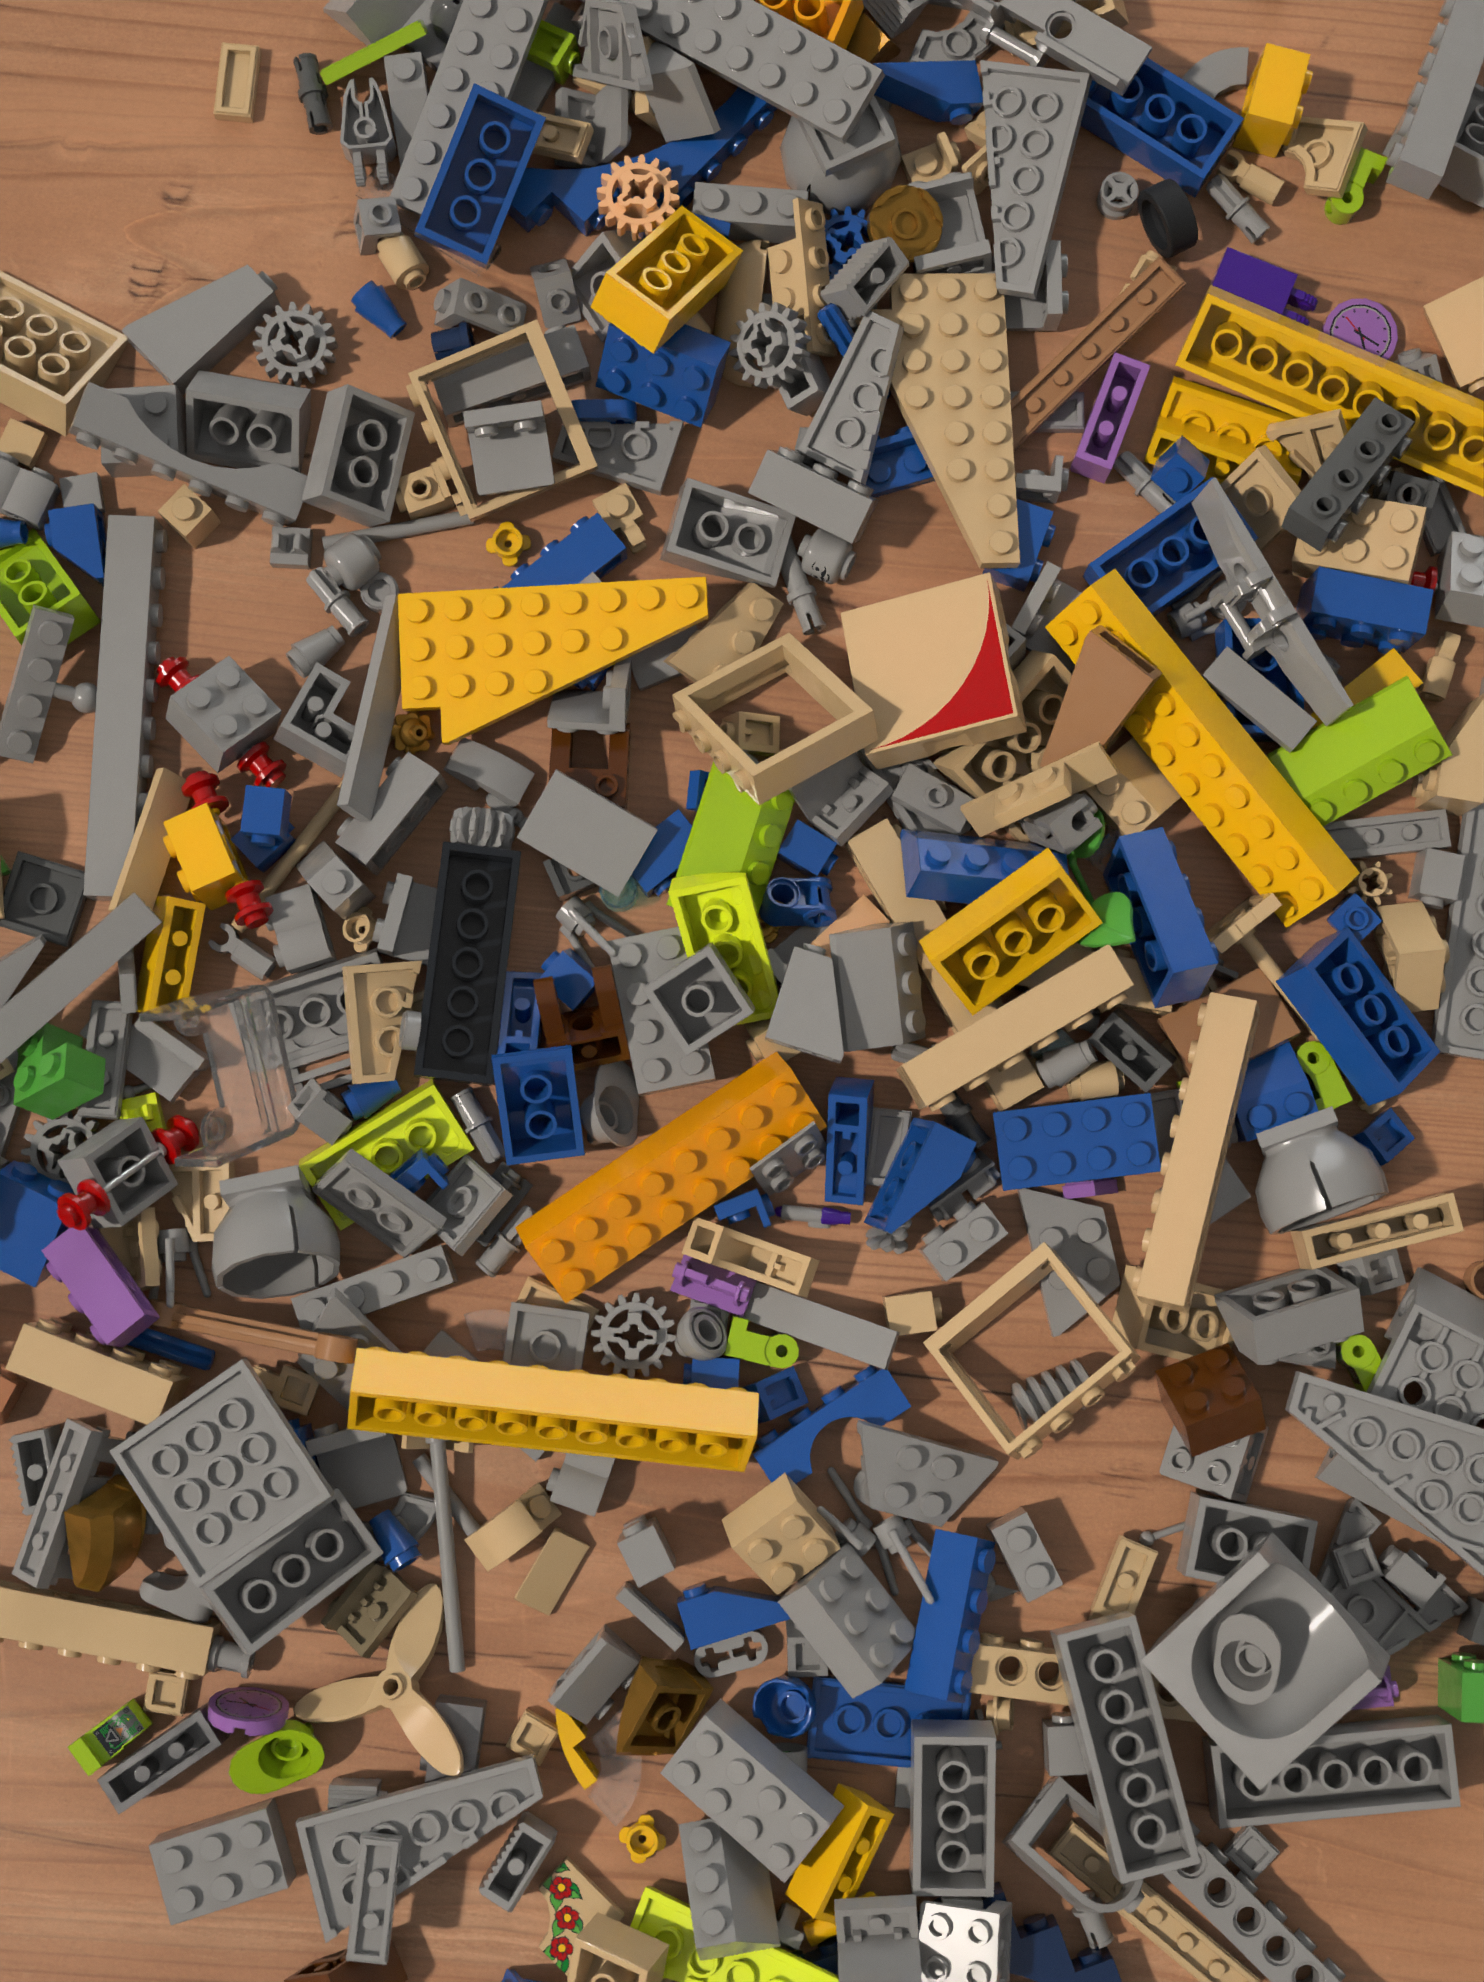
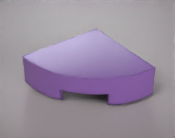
[1062,1178,1118,1199]

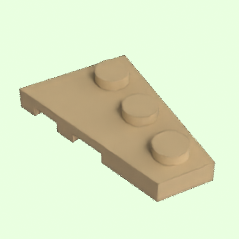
[342,960,422,1084]

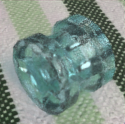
[599,876,638,912]

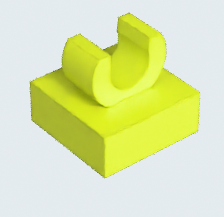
[120,1092,166,1132]

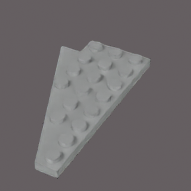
[1285,1371,1484,1578]

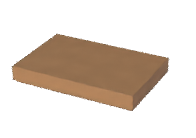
[1157,968,1301,1076]

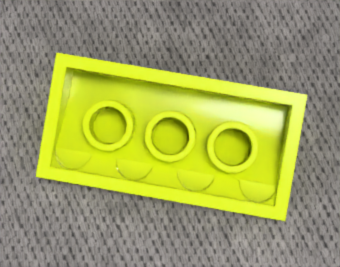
[668,872,779,1026]
[299,1079,475,1231]

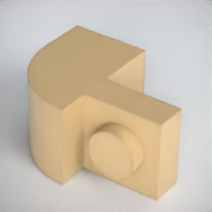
[464,1482,562,1572]

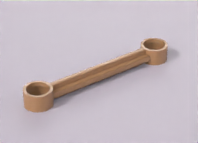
[148,1299,359,1364]

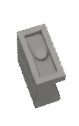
[908,172,992,274]

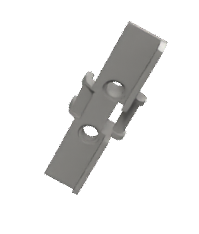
[955,0,1152,96]
[1191,477,1353,727]

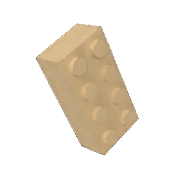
[5,1317,191,1425]

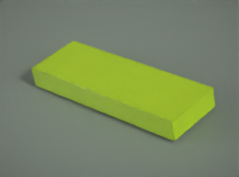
[320,19,429,85]

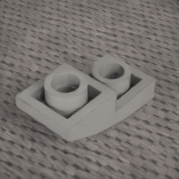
[443,738,535,808]

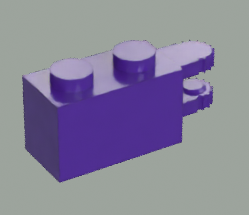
[1211,247,1318,326]

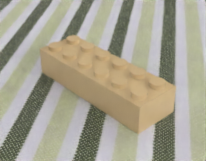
[896,944,1134,1112]

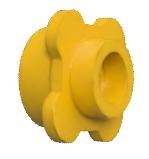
[486,521,531,567]
[619,1814,666,1863]

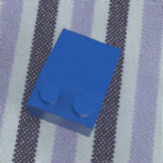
[1234,1041,1318,1142]
[491,1045,585,1165]
[864,1117,977,1234]

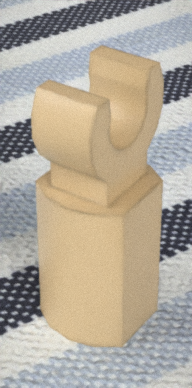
[1216,149,1285,205]
[1418,631,1461,702]

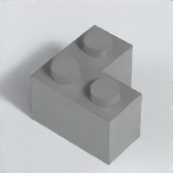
[273,662,355,778]

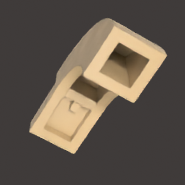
[681,1217,820,1298]

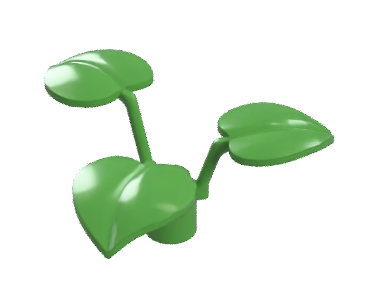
[1066,808,1136,948]

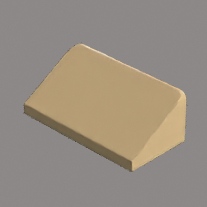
[514,1526,590,1616]

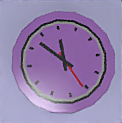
[1321,298,1398,360]
[207,1687,289,1736]

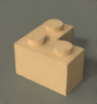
[1373,901,1450,1012]

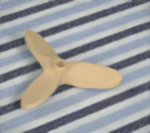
[293,1583,464,1777]

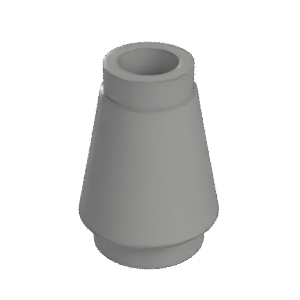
[286,625,345,678]
[1036,1040,1098,1089]

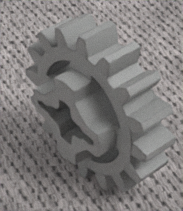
[253,302,338,387]
[729,302,811,389]
[21,1111,100,1186]
[591,1292,676,1379]

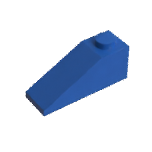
[873,60,983,125]
[497,971,543,1054]
[825,1076,874,1205]
[677,1583,791,1650]

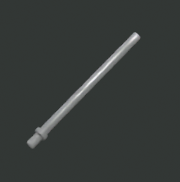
[425,1438,466,1673]

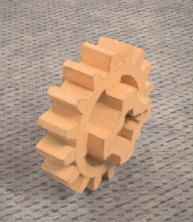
[597,154,680,241]

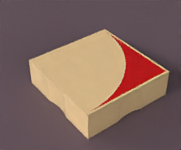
[841,572,1027,770]

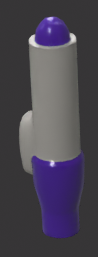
[774,1204,851,1228]

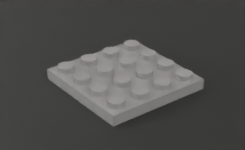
[109,1358,335,1589]

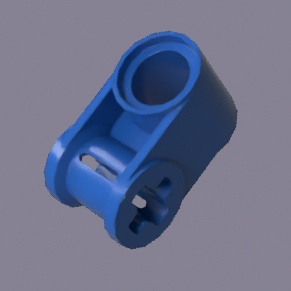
[759,877,837,928]

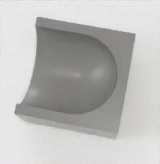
[1141,1532,1391,1790]

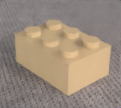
[1292,498,1427,585]

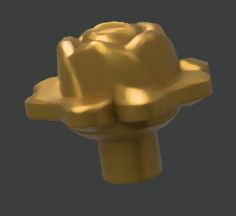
[391,711,435,755]

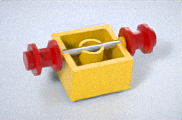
[163,771,274,929]

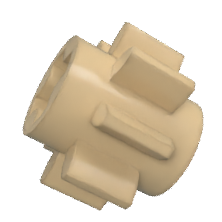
[1343,861,1393,908]

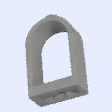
[1002,1776,1145,1914]

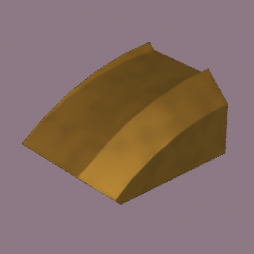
[64,1474,146,1592]
[616,1656,714,1756]

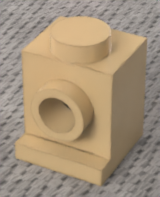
[395,461,455,520]

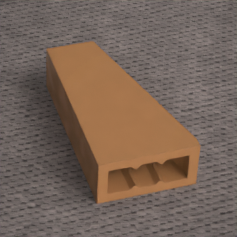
[1040,625,1163,767]

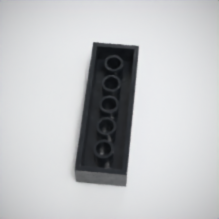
[414,841,521,1086]

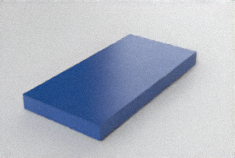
[806,1676,972,1768]

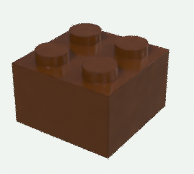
[1155,1343,1266,1457]

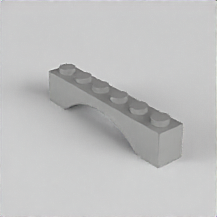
[68,382,307,527]

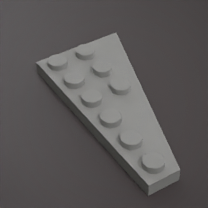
[980,60,1092,299]
[295,1754,544,1943]

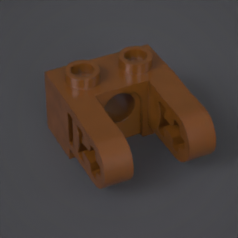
[549,723,631,810]
[533,964,631,1071]

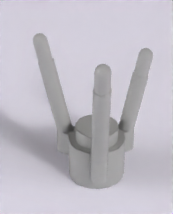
[1167,570,1223,642]
[555,896,636,967]
[148,1228,211,1308]
[817,1467,877,1557]
[872,1515,934,1604]

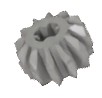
[449,806,515,850]

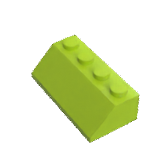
[1267,676,1453,826]
[666,761,795,914]

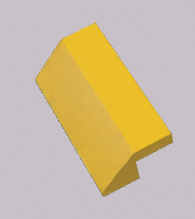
[1144,376,1302,485]

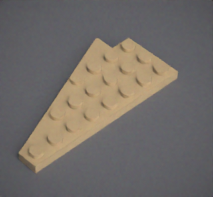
[855,273,1020,568]

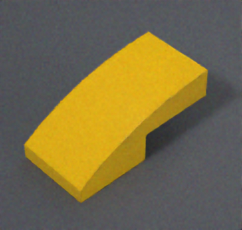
[555,1708,599,1790]

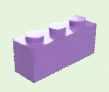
[1069,352,1151,484]
[41,1224,160,1348]

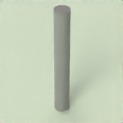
[412,1453,480,1536]

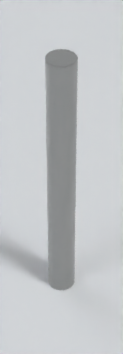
[322,511,475,550]

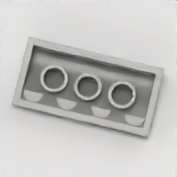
[227,947,383,1073]

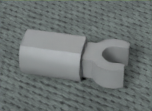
[208,923,278,981]

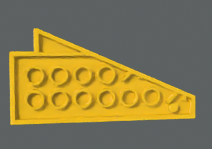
[398,577,709,745]

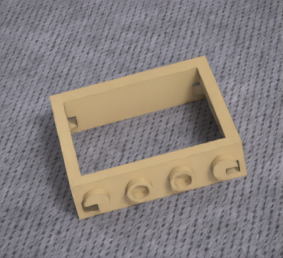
[406,319,598,522]
[672,633,878,805]
[923,1242,1142,1460]

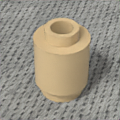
[377,231,429,290]
[1066,1060,1125,1101]

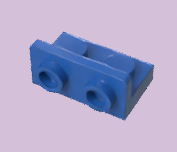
[866,426,935,498]

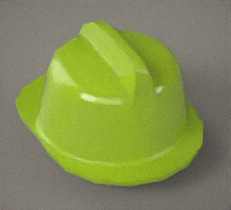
[229,1719,325,1794]

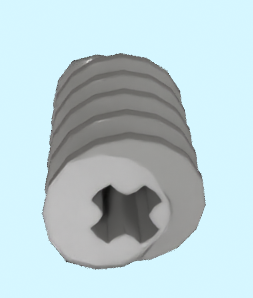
[1011,1359,1099,1431]

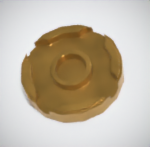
[867,185,943,264]

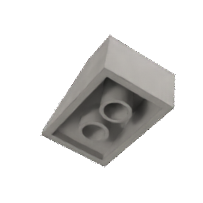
[660,477,796,588]

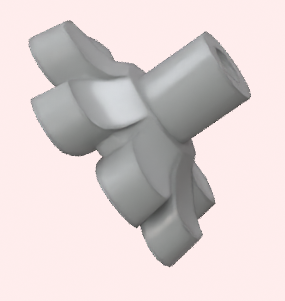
[866,1218,912,1254]

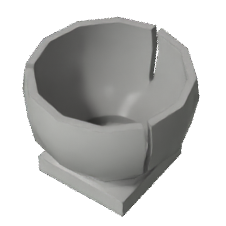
[780,95,901,215]
[1255,1106,1389,1235]
[212,1165,340,1299]

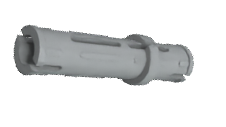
[780,535,826,635]

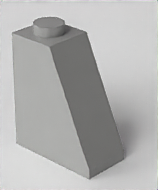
[295,840,376,920]
[765,943,844,1064]

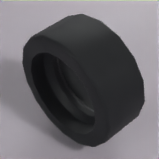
[1138,179,1198,258]

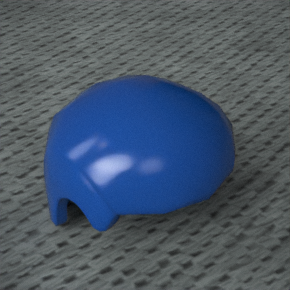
[752,1675,816,1739]

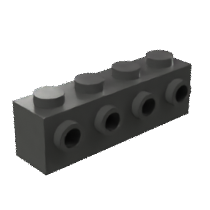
[1281,397,1415,552]

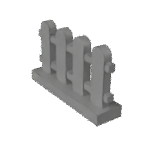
[12,1418,136,1589]

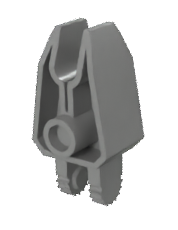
[340,77,398,187]

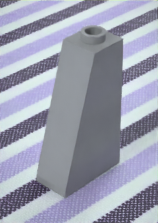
[121,265,280,396]

